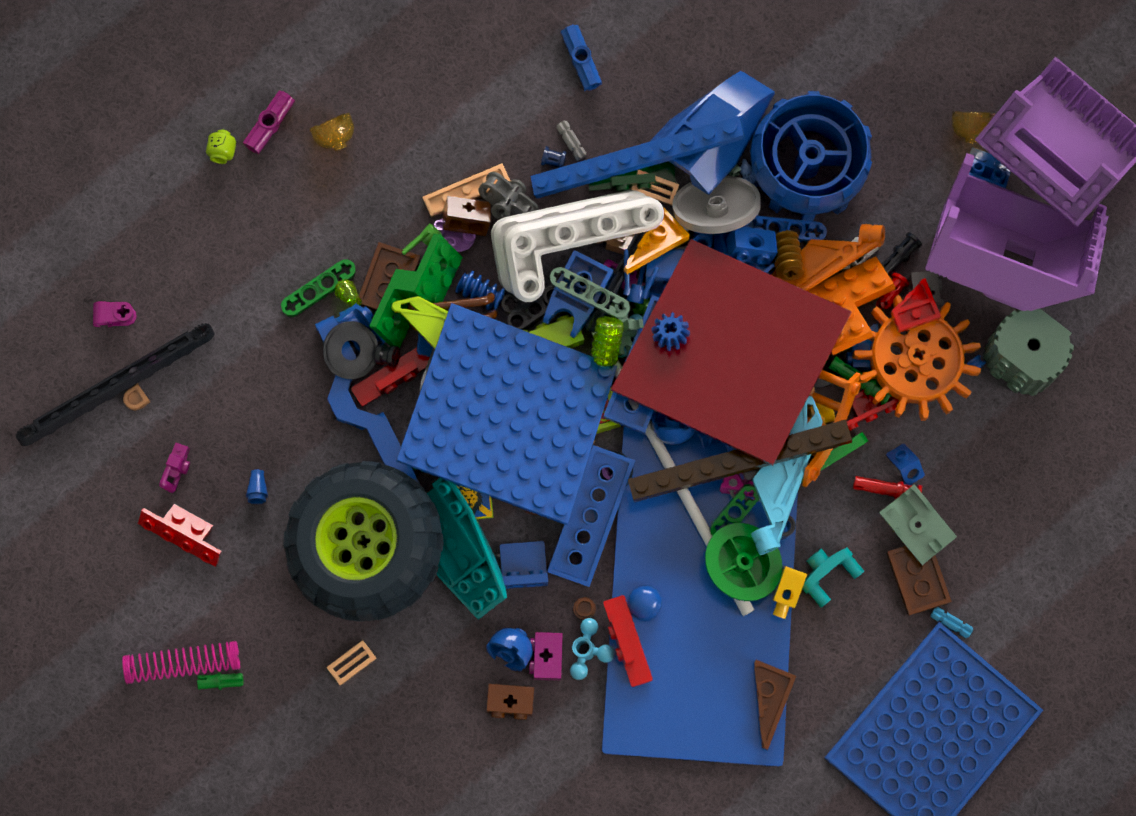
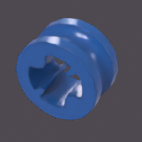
[967,354,986,368]

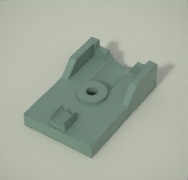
[879,484,957,565]

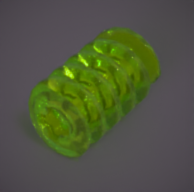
[591,316,624,366]

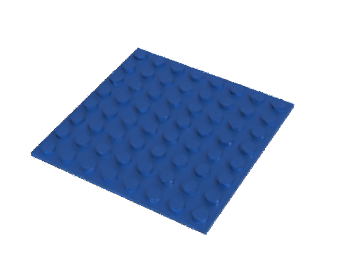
[396,303,617,525]

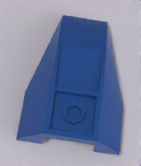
[651,71,775,195]

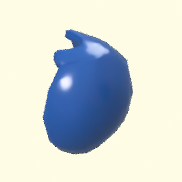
[628,585,662,620]

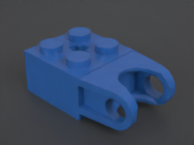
[543,250,614,338]

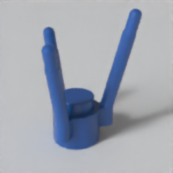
[623,249,659,304]

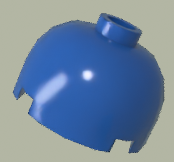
[652,411,696,445]
[486,628,533,671]

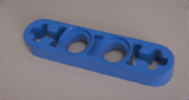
[743,216,827,243]

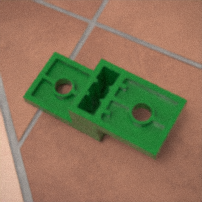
[370,234,463,348]

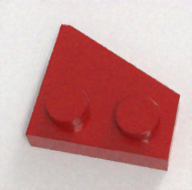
[891,278,941,333]

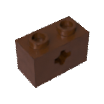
[443,196,491,236]
[487,684,534,720]

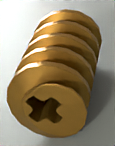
[774,230,804,281]

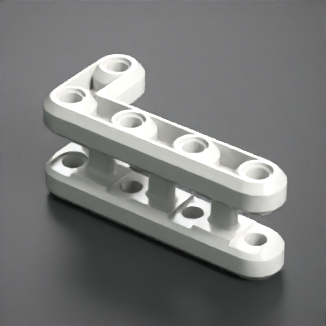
[491,190,664,302]

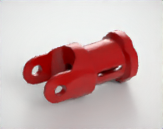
[876,273,910,310]

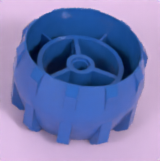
[750,91,872,221]

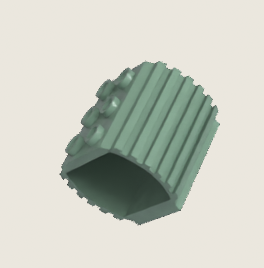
[983,309,1074,396]

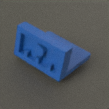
[500,541,548,589]

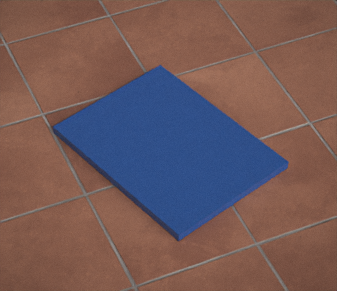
[824,622,1043,816]

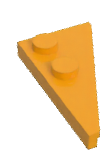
[624,208,690,274]

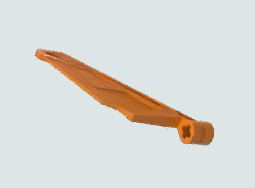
[771,224,885,291]

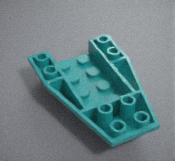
[427,478,507,619]

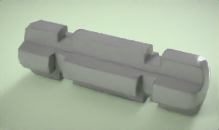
[557,120,586,161]

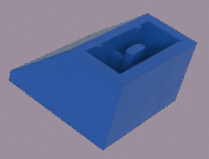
[645,249,685,298]

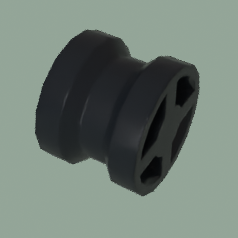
[375,343,400,368]

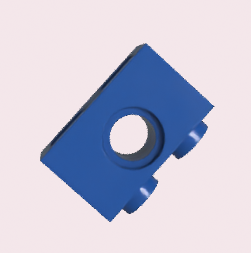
[726,227,778,265]

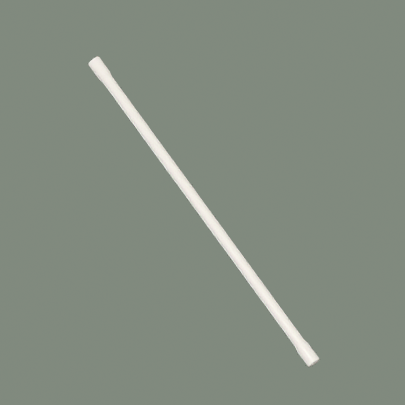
[591,325,755,616]

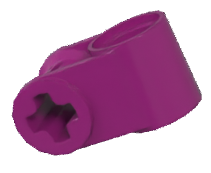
[93,301,137,327]

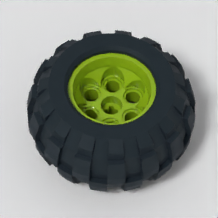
[283,461,444,622]

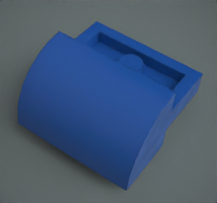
[969,147,1011,189]

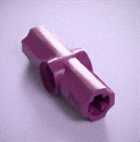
[243,90,295,154]

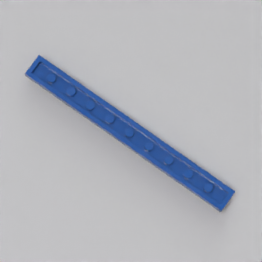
[531,116,745,198]

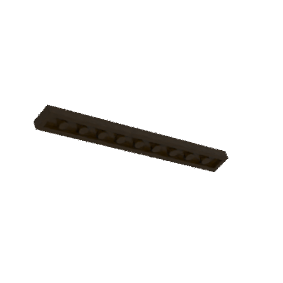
[628,419,852,503]

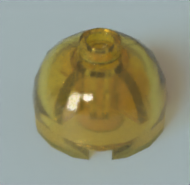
[952,111,996,143]
[309,112,354,151]

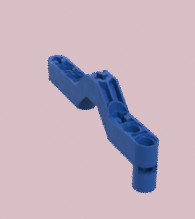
[315,307,419,483]

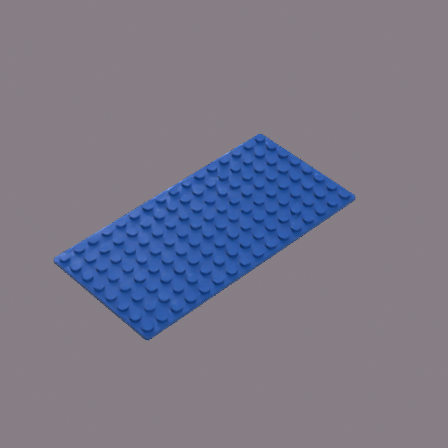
[602,401,798,767]

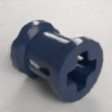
[541,146,567,168]

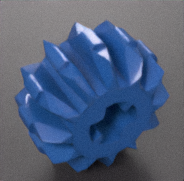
[652,312,690,351]

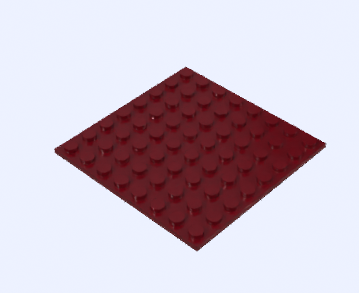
[611,239,852,466]

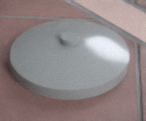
[672,175,761,234]

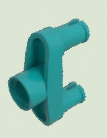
[802,547,864,608]

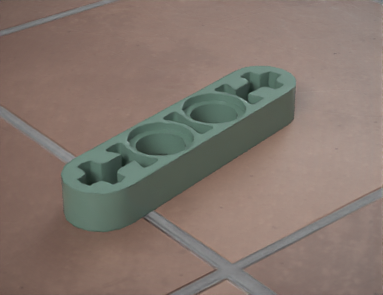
[550,267,630,319]

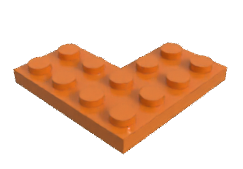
[808,256,895,355]

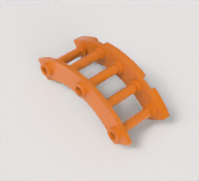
[802,370,861,487]

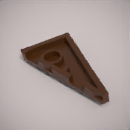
[754,660,796,750]

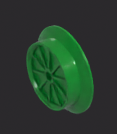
[705,523,782,601]

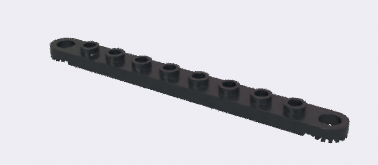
[16,323,215,446]

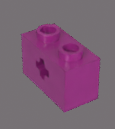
[529,632,563,681]

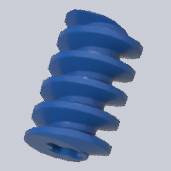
[455,271,505,311]

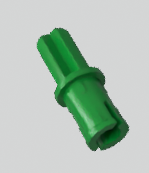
[197,672,244,690]

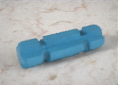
[931,607,973,638]

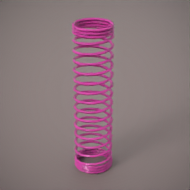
[122,641,240,684]

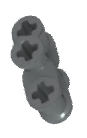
[478,172,539,220]

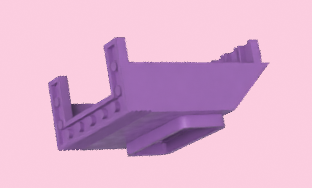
[975,57,1136,227]
[925,153,1109,311]

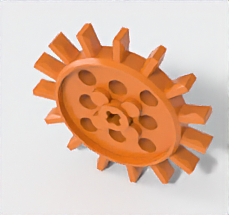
[852,295,981,421]

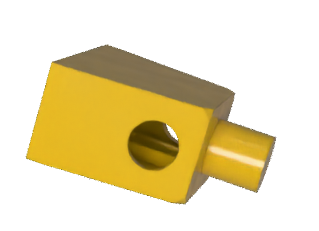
[772,566,807,619]

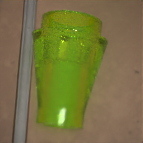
[335,279,362,307]

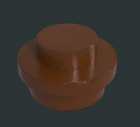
[573,597,596,620]

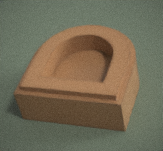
[123,383,150,411]

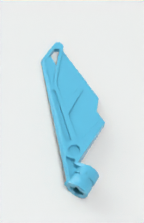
[751,396,823,555]

